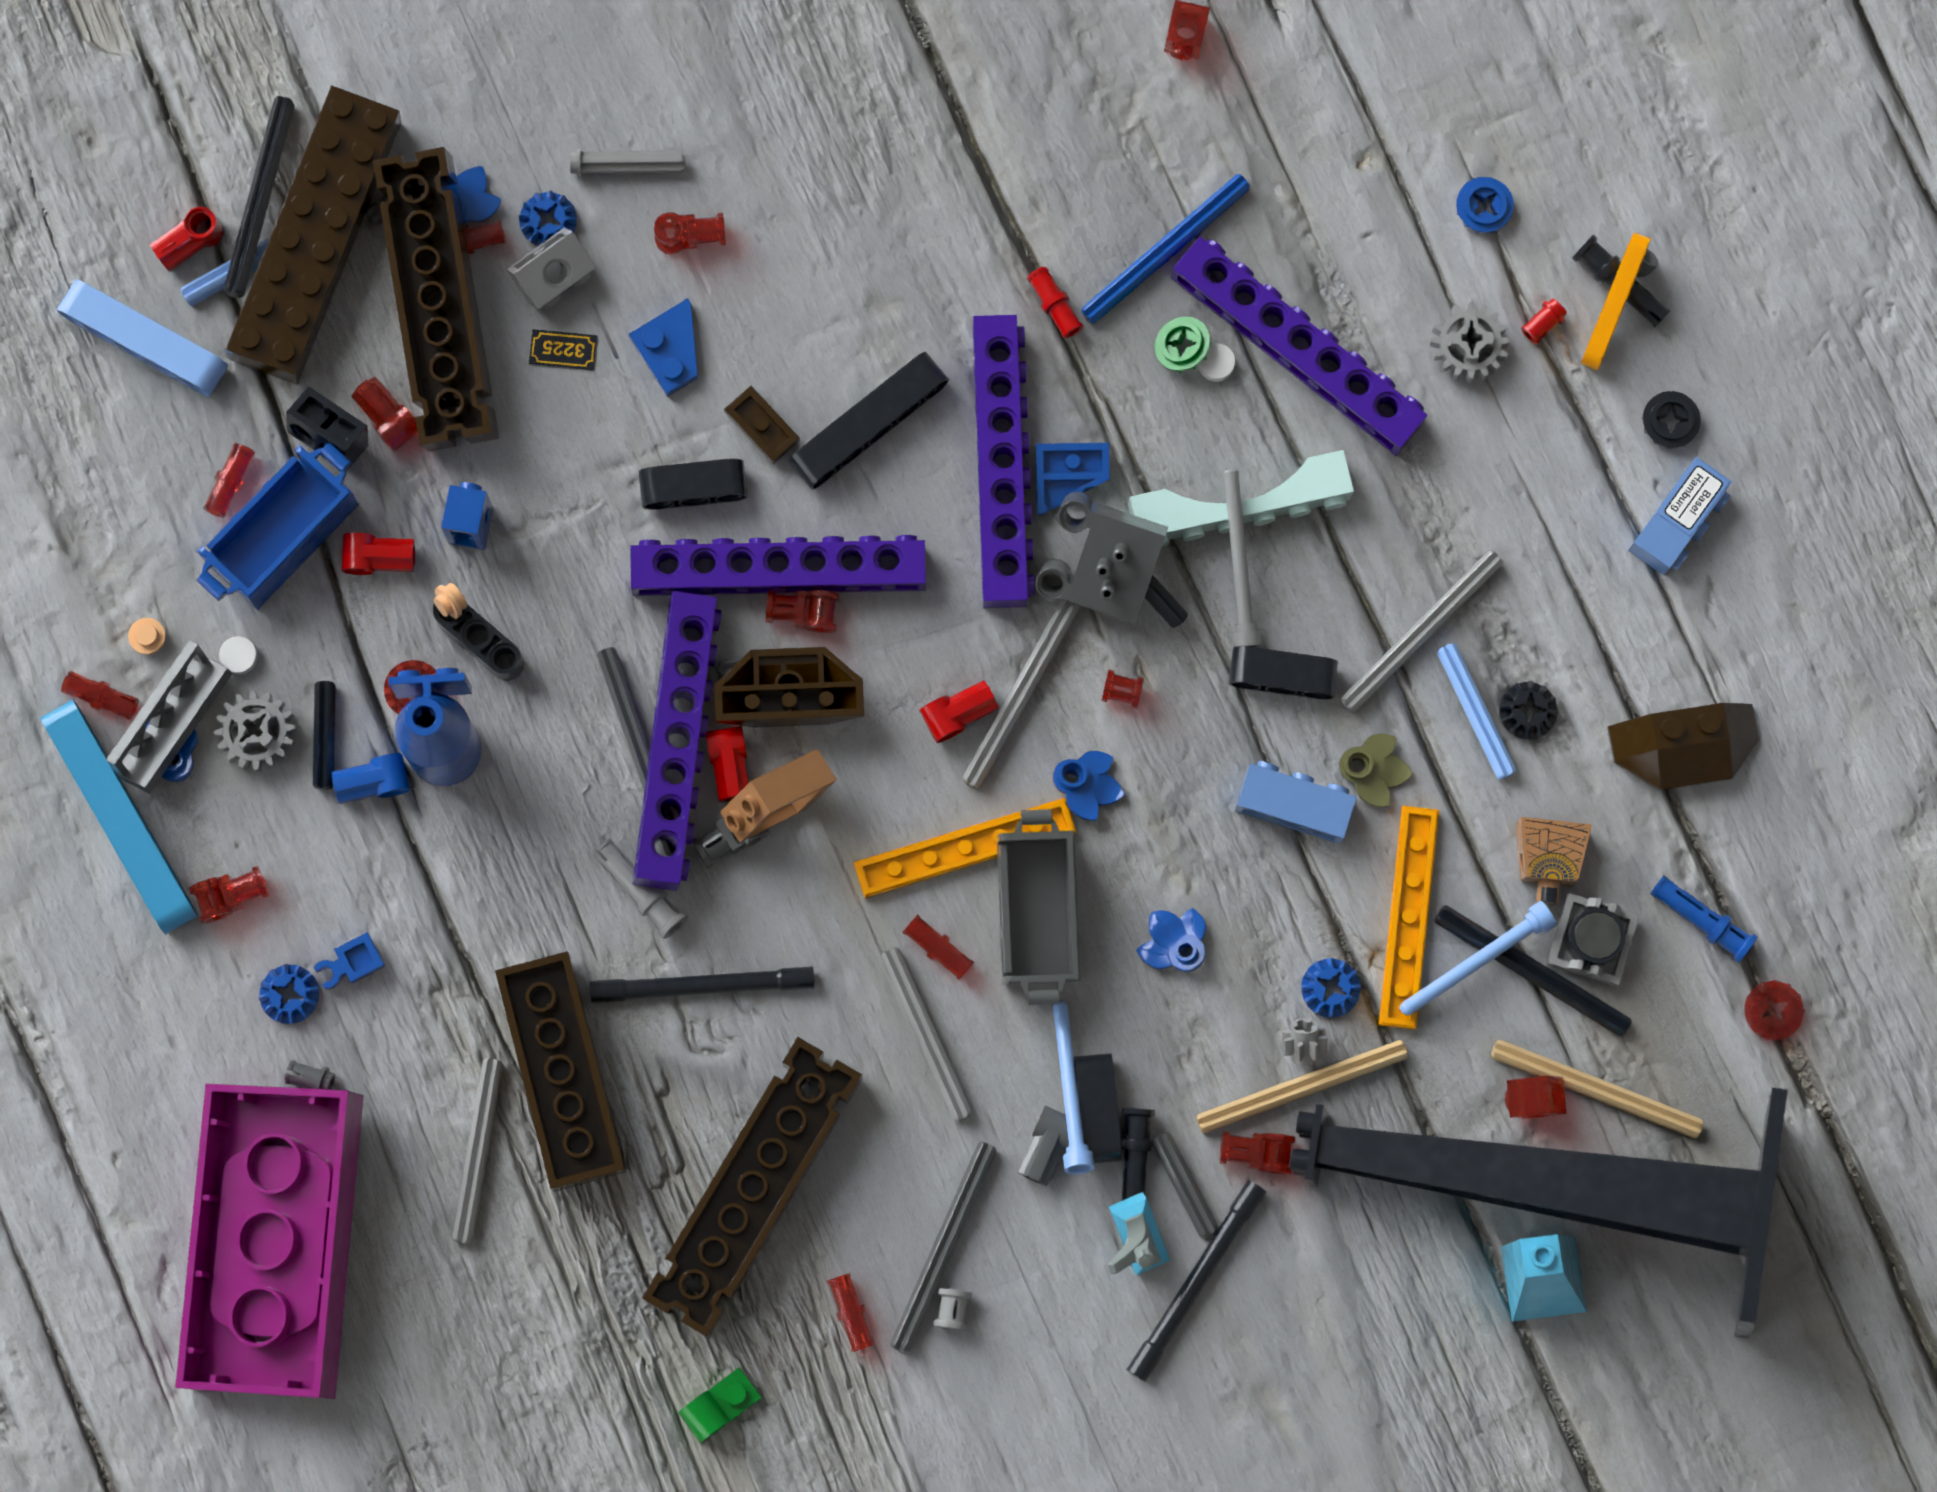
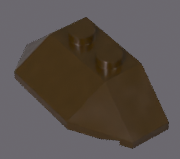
[714,647,864,728]
[1607,703,1759,791]

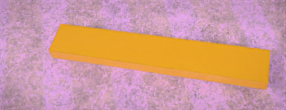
[853,798,1076,899]
[1378,805,1439,1030]

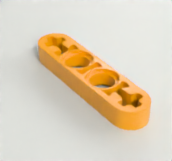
[1581,232,1651,371]

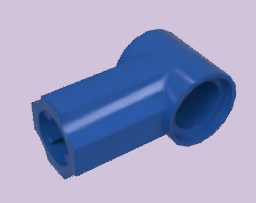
[332,753,410,804]

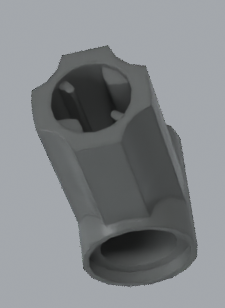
[1018,1105,1069,1186]

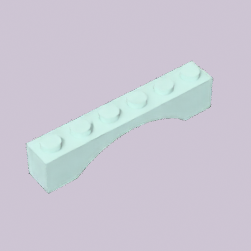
[1128,450,1354,547]

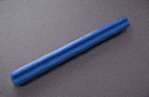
[1081,174,1250,324]

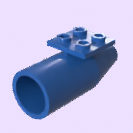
[388,668,482,786]

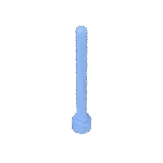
[1400,901,1557,1016]
[1053,1000,1095,1174]

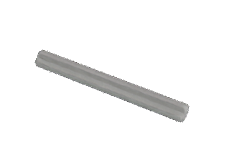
[881,948,972,1122]
[452,1058,503,1244]

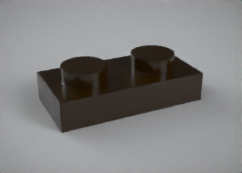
[724,386,800,465]

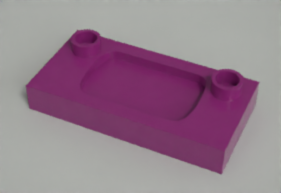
[175,1083,364,1399]

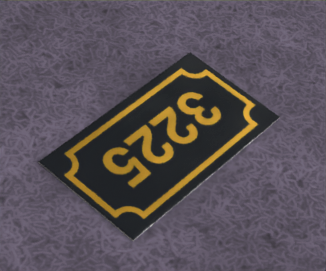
[529,329,597,370]

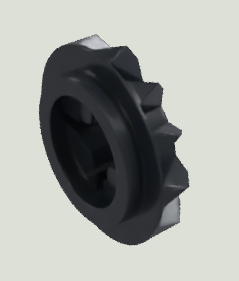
[1641,391,1701,449]
[1499,681,1559,740]

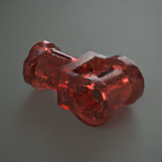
[654,212,726,254]
[765,590,840,633]
[189,865,270,924]
[1219,1131,1296,1175]

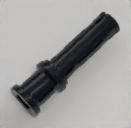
[1572,235,1671,328]
[1121,1108,1155,1201]

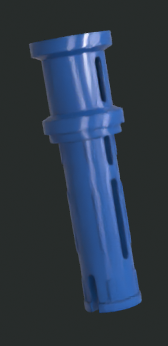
[1650,875,1758,963]

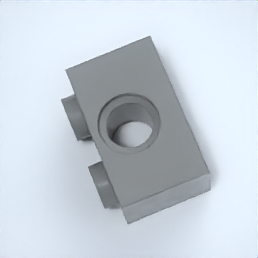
[506,227,596,309]

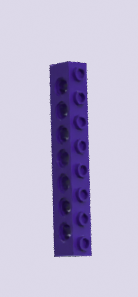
[1171,236,1427,456]
[973,315,1034,609]
[630,535,926,596]
[632,591,722,891]

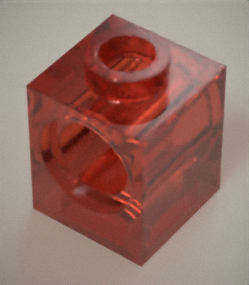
[1164,0,1210,61]
[1505,1076,1567,1119]

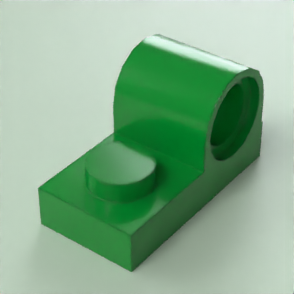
[678,1367,762,1444]

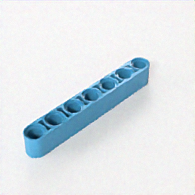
[40,699,198,935]

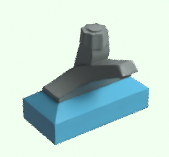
[1108,1192,1170,1275]

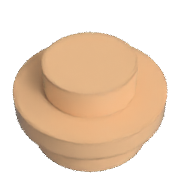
[434,583,467,619]
[128,618,166,655]

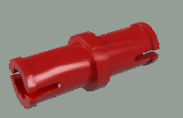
[1027,266,1084,339]

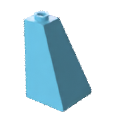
[1501,1234,1587,1322]

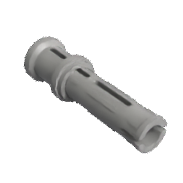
[593,839,688,939]

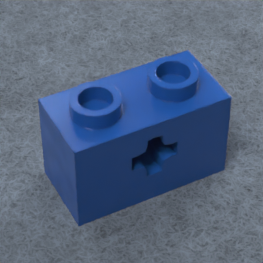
[441,482,493,550]

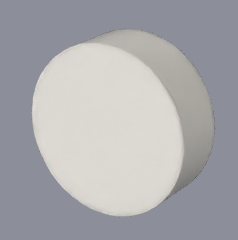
[1198,343,1235,382]
[219,636,258,675]

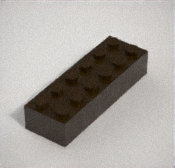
[495,951,627,1192]

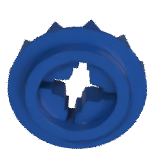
[1456,177,1514,234]
[519,190,577,246]
[1301,958,1361,1018]
[259,964,319,1024]

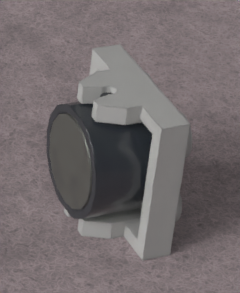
[1546,893,1639,987]

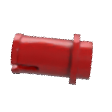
[1520,299,1567,345]

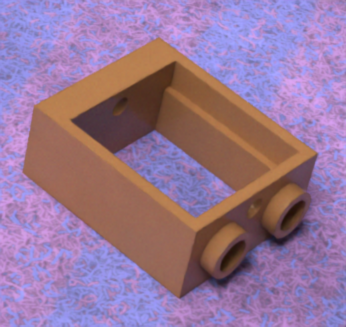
[720,749,837,843]

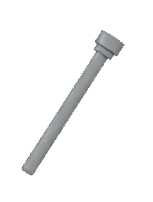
[1224,469,1262,647]

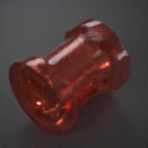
[1101,669,1144,709]

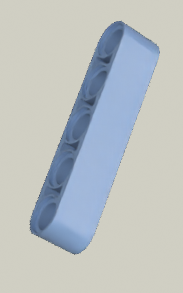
[57,279,229,397]

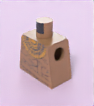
[1516,817,1592,905]

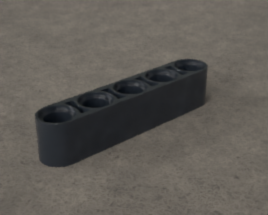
[788,352,949,490]

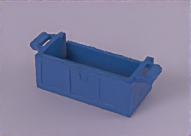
[196,443,359,610]

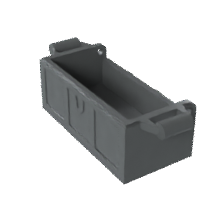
[996,809,1081,1005]

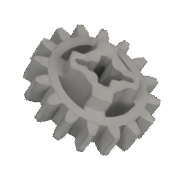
[1429,302,1510,383]
[214,690,297,772]

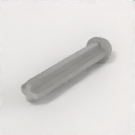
[570,148,685,177]

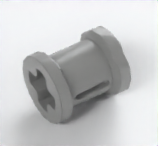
[934,1288,972,1331]

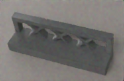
[106,640,232,794]

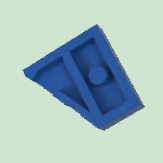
[628,298,698,397]
[1036,443,1110,515]

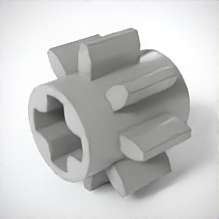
[1282,1018,1328,1065]

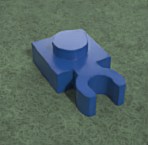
[313,932,386,990]

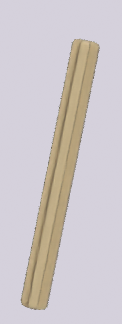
[1196,1040,1408,1133]
[1491,1040,1704,1139]

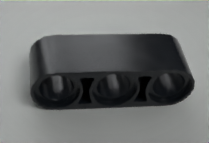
[638,459,747,510]
[433,603,524,681]
[1228,646,1338,700]
[1074,1053,1122,1164]

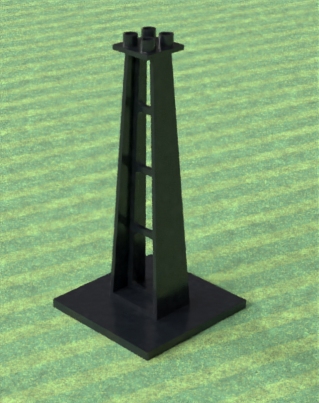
[1290,1087,1788,1338]

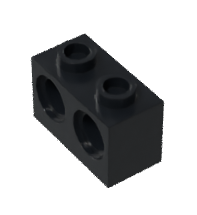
[286,386,369,472]

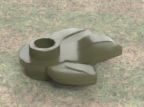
[1339,733,1412,807]

